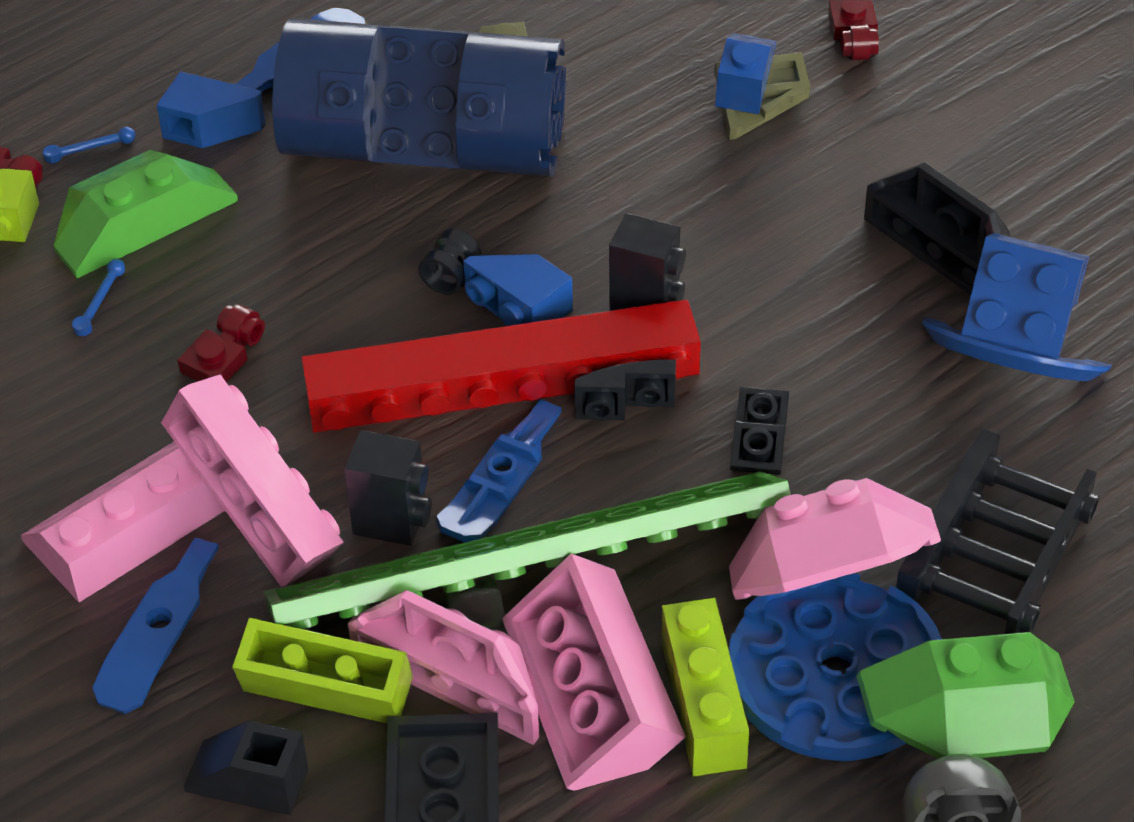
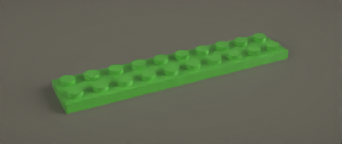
[263,471,791,629]

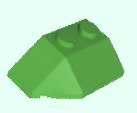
[53,150,238,279]
[856,632,1075,759]

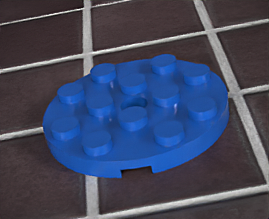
[729,573,942,761]

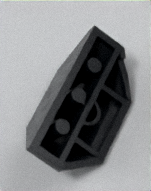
[864,162,1011,295]

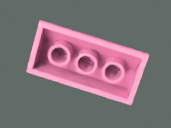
[161,375,344,587]
[21,441,225,603]
[502,553,686,791]

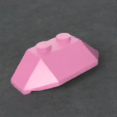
[729,478,941,600]
[348,590,539,745]

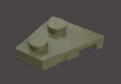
[714,52,810,140]

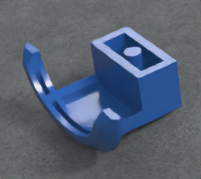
[922,233,1111,381]

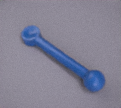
[43,127,135,164]
[72,259,125,336]

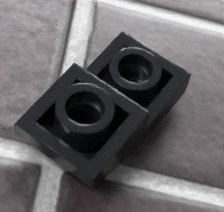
[575,360,676,421]
[730,386,789,475]

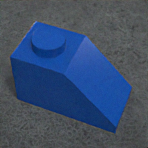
[715,33,777,114]

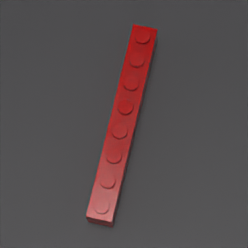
[301,299,701,433]

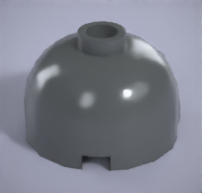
[902,754,1022,822]

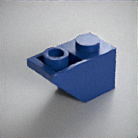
[157,71,266,148]
[464,254,573,326]

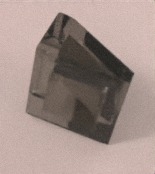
[439,575,505,629]

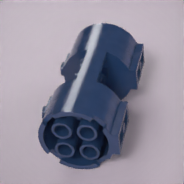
[273,18,567,177]

